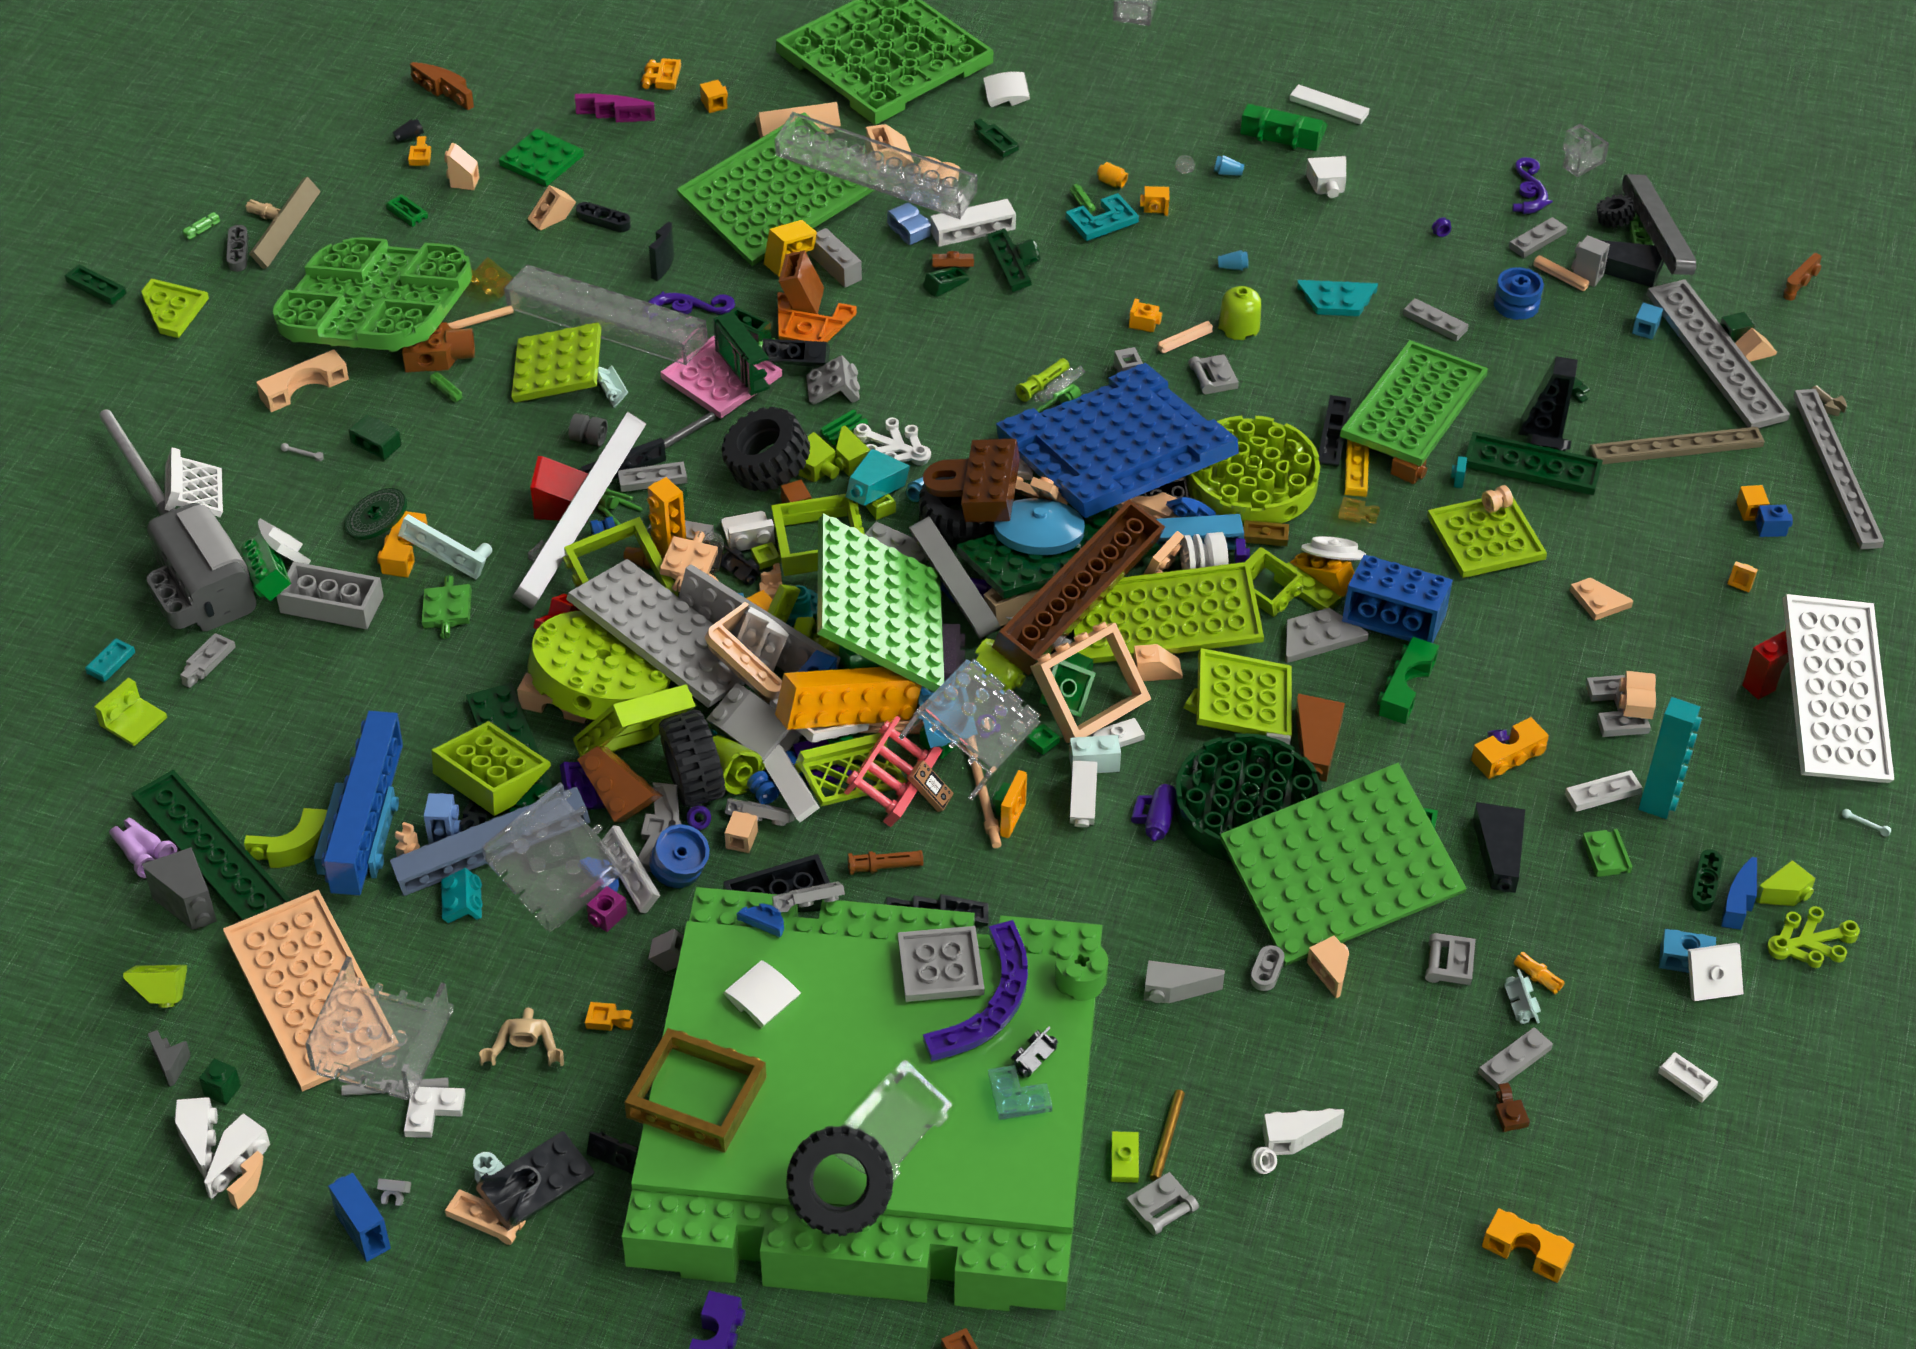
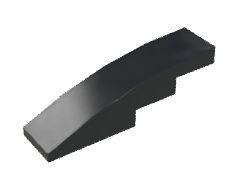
[1319,395,1351,467]
[884,894,989,927]

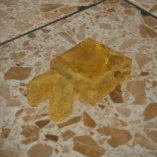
[1338,497,1380,524]

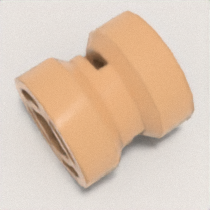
[1482,485,1513,513]

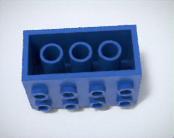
[1342,554,1453,643]

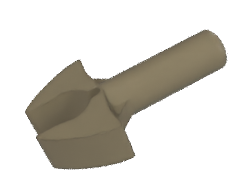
[1812,386,1847,416]

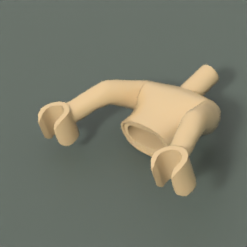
[479,1008,564,1066]

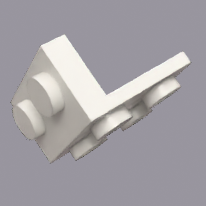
[722,511,775,551]

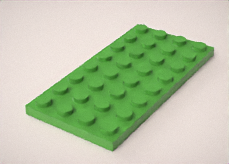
[1340,340,1488,466]

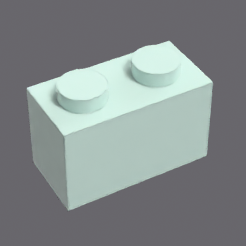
[1069,735,1121,773]

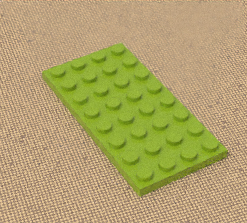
[1073,562,1264,663]

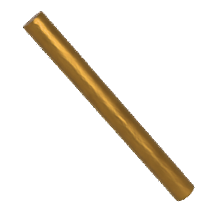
[1150,1089,1185,1181]

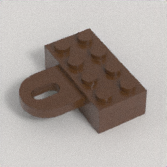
[923,439,1020,522]

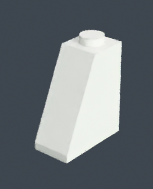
[1070,761,1097,828]

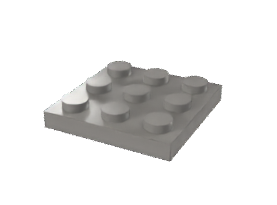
[898,926,984,1002]

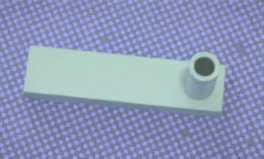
[398,514,492,579]

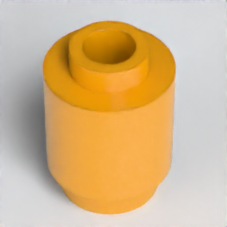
[1097,162,1128,188]

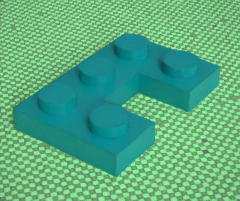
[1066,193,1139,241]

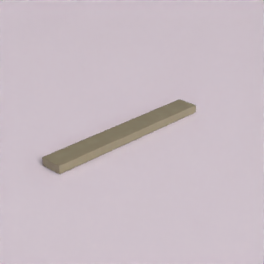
[1589,427,1765,464]

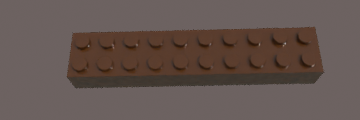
[992,499,1165,676]

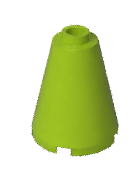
[712,735,765,794]

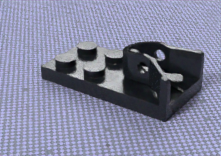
[476,1131,595,1231]

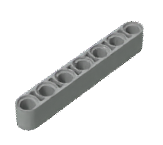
[909,516,1001,639]

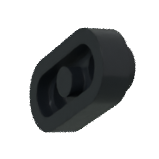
[1527,433,1572,451]

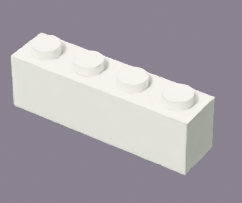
[931,199,1016,247]

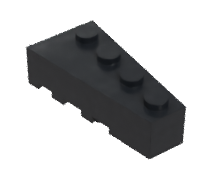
[1518,356,1578,438]
[723,854,830,912]

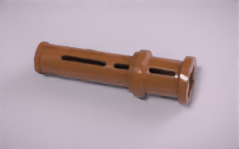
[847,850,923,875]

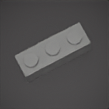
[810,228,862,288]

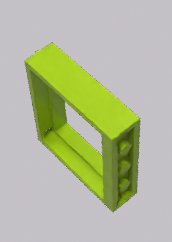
[771,494,864,576]
[562,517,678,597]
[573,684,696,757]

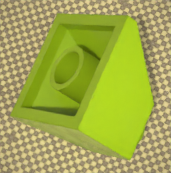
[123,965,187,1008]

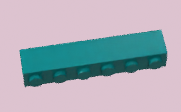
[1638,697,1702,819]

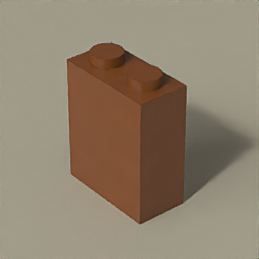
[778,250,824,314]

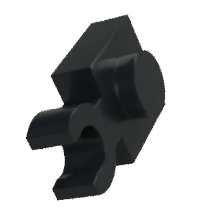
[460,800,493,832]

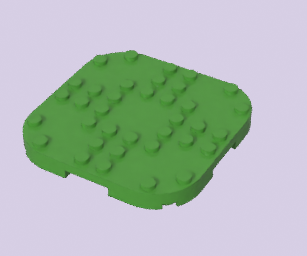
[273,237,472,352]

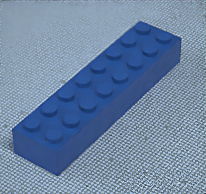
[321,711,403,895]

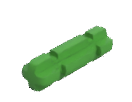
[1070,184,1096,214]
[183,212,220,240]
[430,372,463,402]

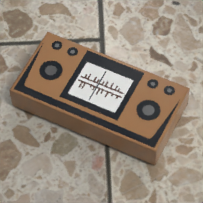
[907,760,954,812]

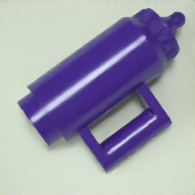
[1131,784,1176,841]

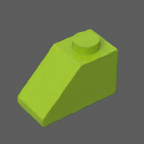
[835,426,870,477]
[1755,860,1816,906]

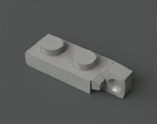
[180,633,236,688]
[725,798,795,826]
[772,882,845,912]

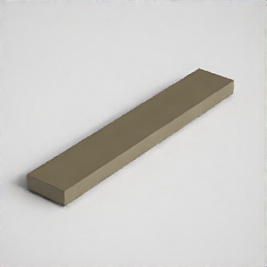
[249,177,321,269]

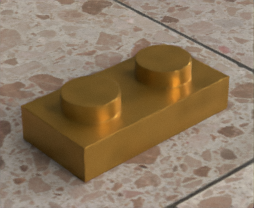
[1243,520,1289,546]

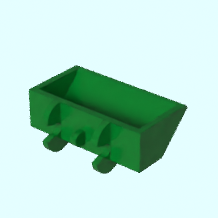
[1240,104,1328,151]

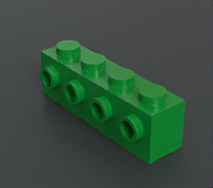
[241,532,291,601]

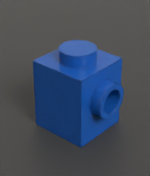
[1755,505,1793,537]

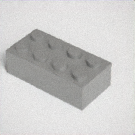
[277,561,384,629]

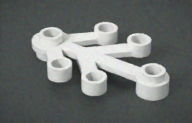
[854,418,931,465]

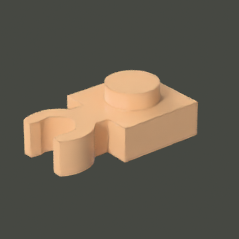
[395,822,420,857]

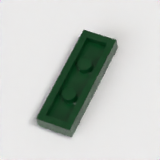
[64,264,127,305]

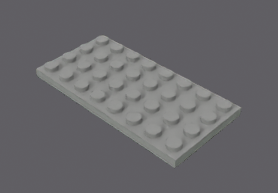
[566,559,746,708]

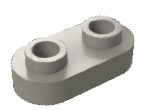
[1251,945,1284,991]

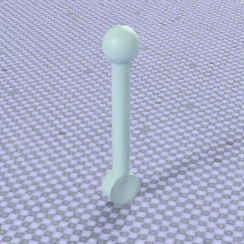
[1842,809,1891,837]

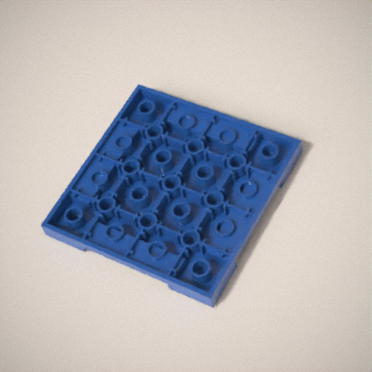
[996,363,1239,518]

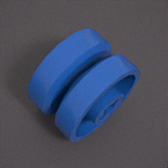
[1494,267,1544,320]
[649,824,710,888]

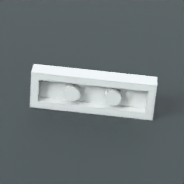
[1565,770,1643,812]

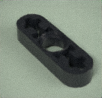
[576,202,631,232]

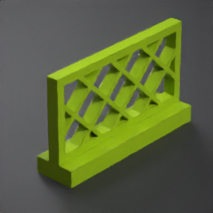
[794,733,907,806]

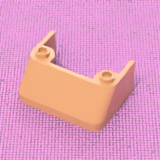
[705,602,782,704]

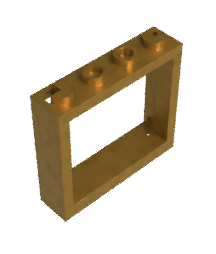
[625,1028,766,1153]

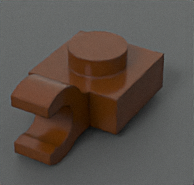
[1495,1083,1530,1132]

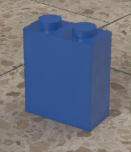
[328,1173,391,1262]

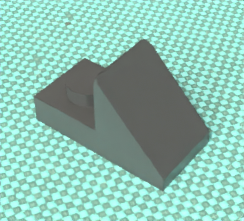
[148,1030,190,1087]

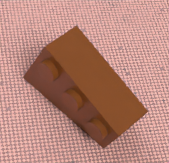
[577,746,663,822]

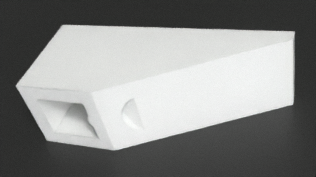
[175,1097,218,1179]
[1262,1109,1344,1155]
[204,1114,270,1199]

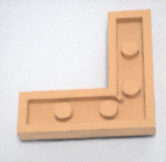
[1015,476,1068,505]

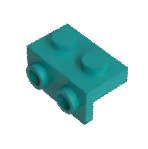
[441,867,483,924]

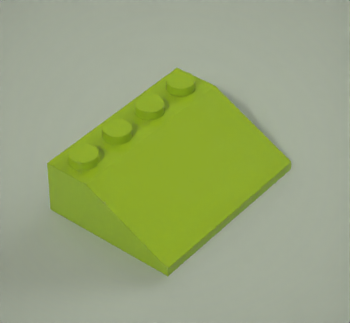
[431,721,551,816]

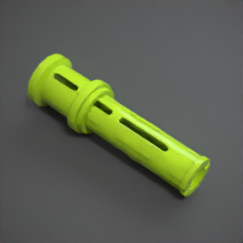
[1015,358,1070,402]

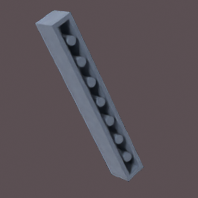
[390,787,590,896]

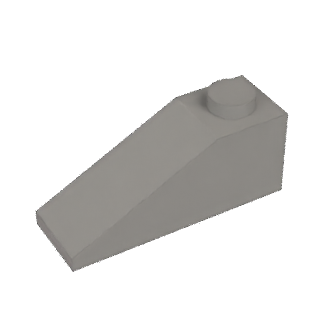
[1144,960,1225,1003]

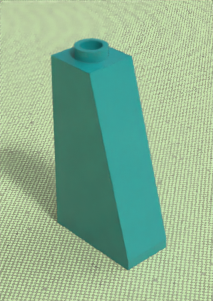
[846,449,910,506]

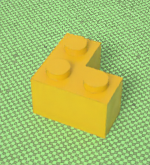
[764,220,817,277]

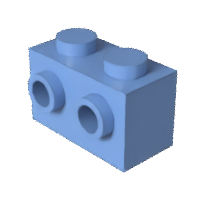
[424,793,461,844]

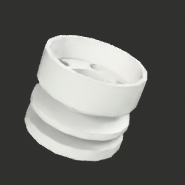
[1180,532,1229,570]

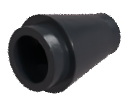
[393,119,424,143]

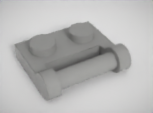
[1188,354,1239,394]
[1425,933,1476,985]
[1126,1172,1199,1235]

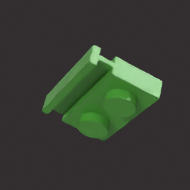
[1582,829,1633,877]

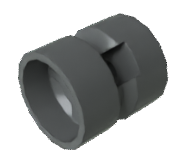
[569,413,608,447]

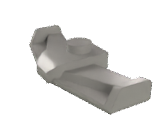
[638,782,681,872]

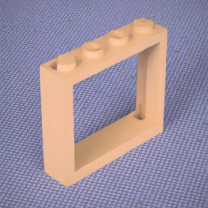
[1030,621,1151,743]

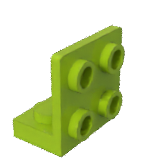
[94,678,167,746]

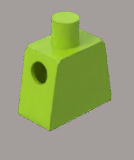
[798,432,839,482]

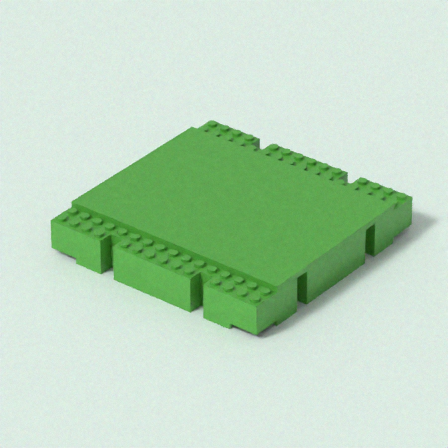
[622,887,1102,1311]

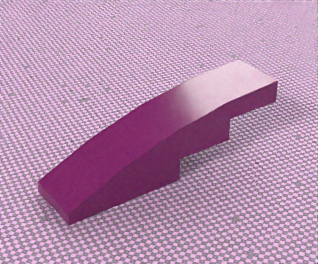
[575,94,655,122]

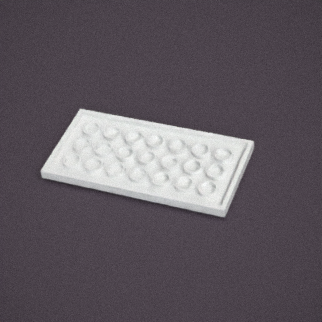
[1783,594,1894,783]

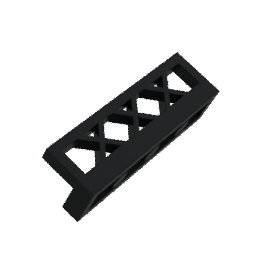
[578,438,666,480]

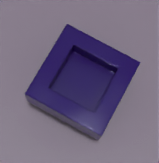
[1234,539,1250,563]

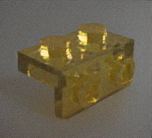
[471,257,516,299]

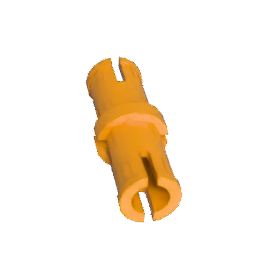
[1514,952,1564,994]

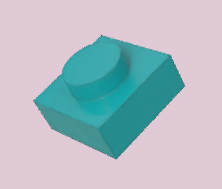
[1451,456,1467,488]

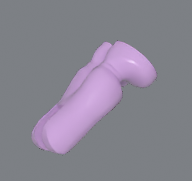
[109,817,177,878]

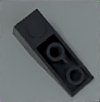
[762,339,830,367]

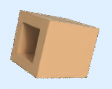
[725,811,758,853]

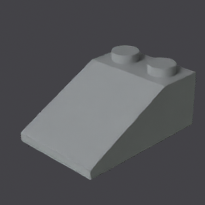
[707,683,791,761]

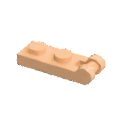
[445,1189,526,1245]

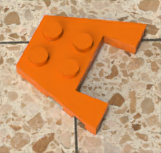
[777,292,857,342]

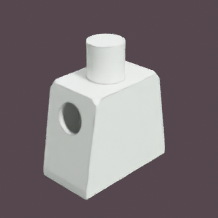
[1306,156,1346,198]

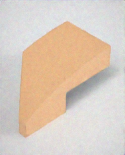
[759,563,783,599]
[227,1151,263,1209]

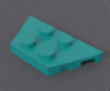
[1297,280,1378,316]

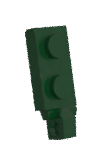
[974,118,1019,158]

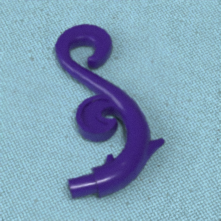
[1512,157,1553,214]
[644,291,735,323]

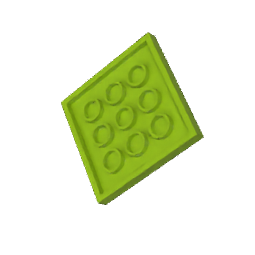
[512,322,601,403]
[1427,497,1547,578]
[1197,648,1292,739]

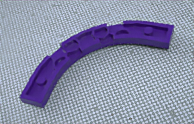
[923,920,1028,1061]

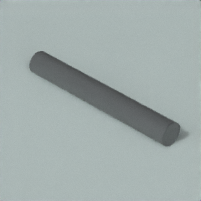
[664,412,716,449]

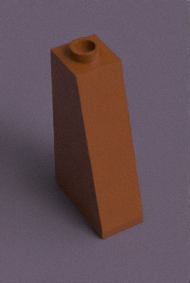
[1295,693,1345,781]

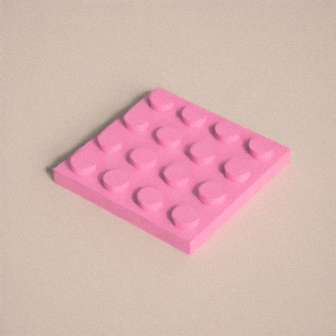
[660,336,782,419]

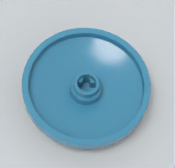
[993,498,1085,555]

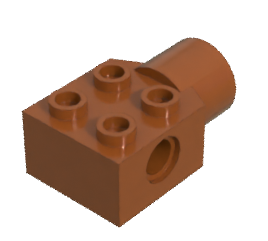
[402,322,475,372]

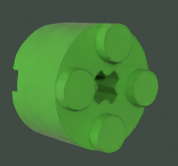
[1055,938,1108,1001]

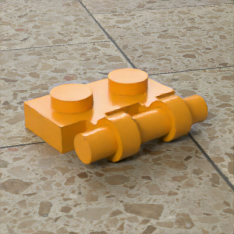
[641,58,681,90]

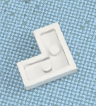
[404,1087,466,1138]

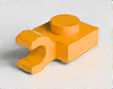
[408,136,431,166]
[585,1002,633,1031]

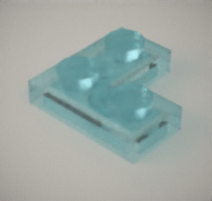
[988,1065,1053,1120]

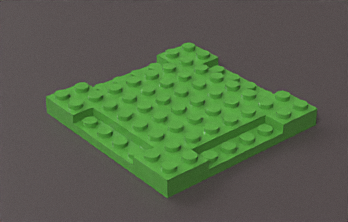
[776,0,993,125]

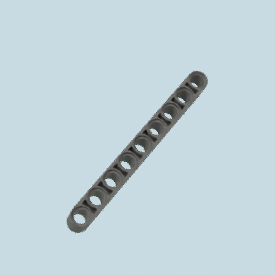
[1622,174,1696,275]

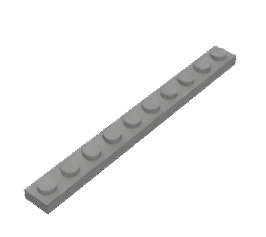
[1793,389,1884,549]

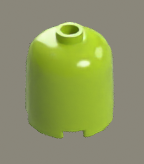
[1218,286,1261,340]
[966,638,1026,695]

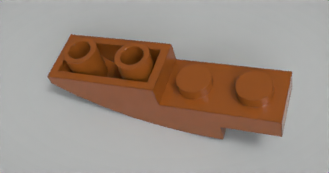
[410,62,474,110]

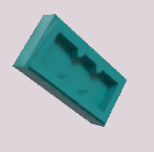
[85,638,136,682]

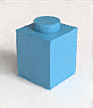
[1632,303,1663,340]

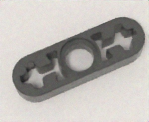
[227,225,249,272]

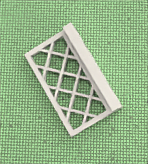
[165,447,223,517]

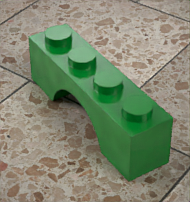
[1377,637,1439,724]

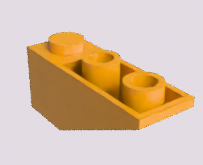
[1290,552,1354,597]

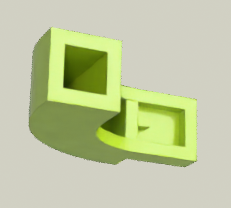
[244,808,328,868]

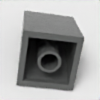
[142,848,217,930]

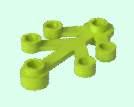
[1767,906,1860,968]

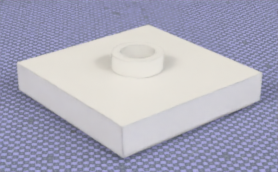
[1688,943,1743,1001]

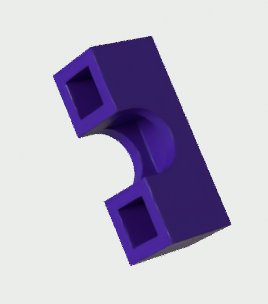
[689,1290,746,1349]

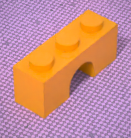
[377,511,428,578]
[1471,717,1549,779]
[1482,1208,1575,1283]

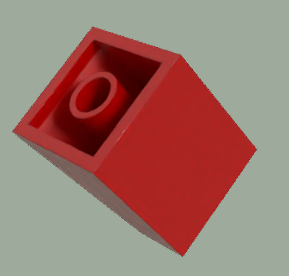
[530,456,594,523]

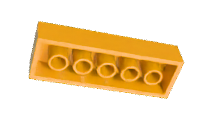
[775,667,922,730]

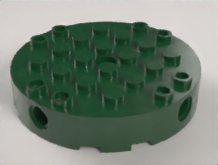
[1175,733,1323,862]

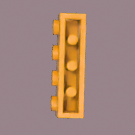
[647,477,686,560]

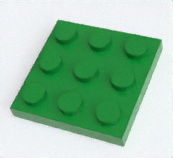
[499,128,584,187]

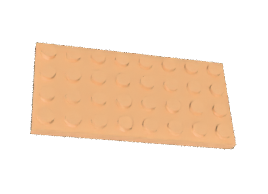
[223,889,400,1092]

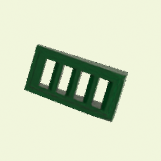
[923,267,970,297]

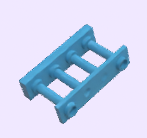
[314,783,399,878]

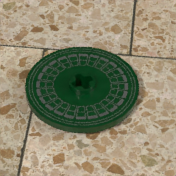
[345,488,407,540]

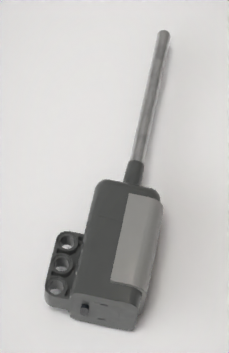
[99,409,256,631]

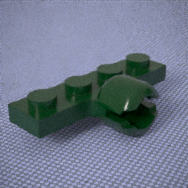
[986,228,1041,292]

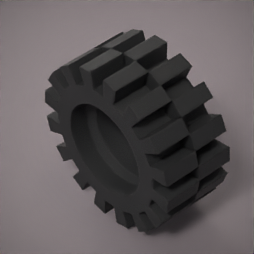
[1596,194,1635,228]

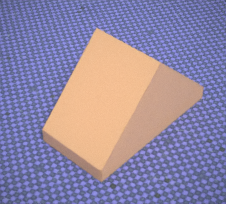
[1735,328,1777,362]

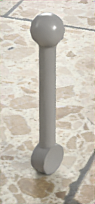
[280,443,324,461]

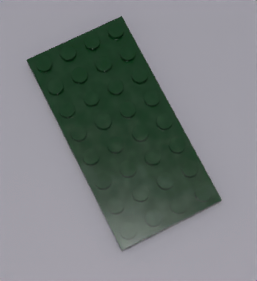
[956,506,1159,599]

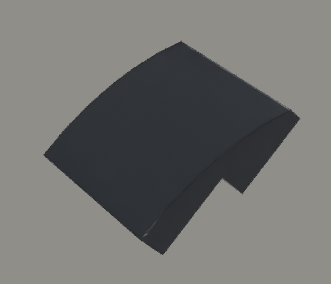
[649,221,674,281]

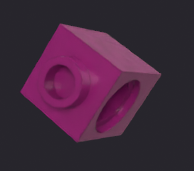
[587,886,627,932]

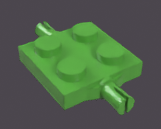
[422,575,472,639]

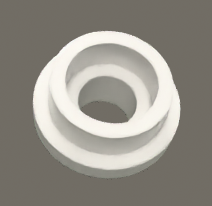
[1251,1147,1277,1174]

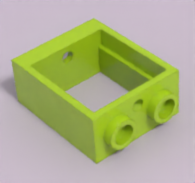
[1245,547,1304,617]

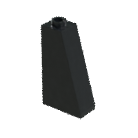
[1601,240,1664,287]
[1473,802,1525,893]

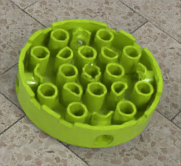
[1186,415,1320,526]
[527,611,671,720]

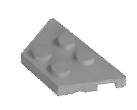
[1285,608,1369,663]

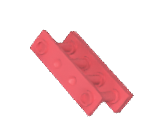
[844,716,943,827]

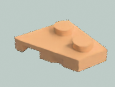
[1570,578,1633,621]

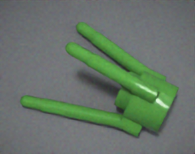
[1036,384,1081,412]
[598,488,643,526]

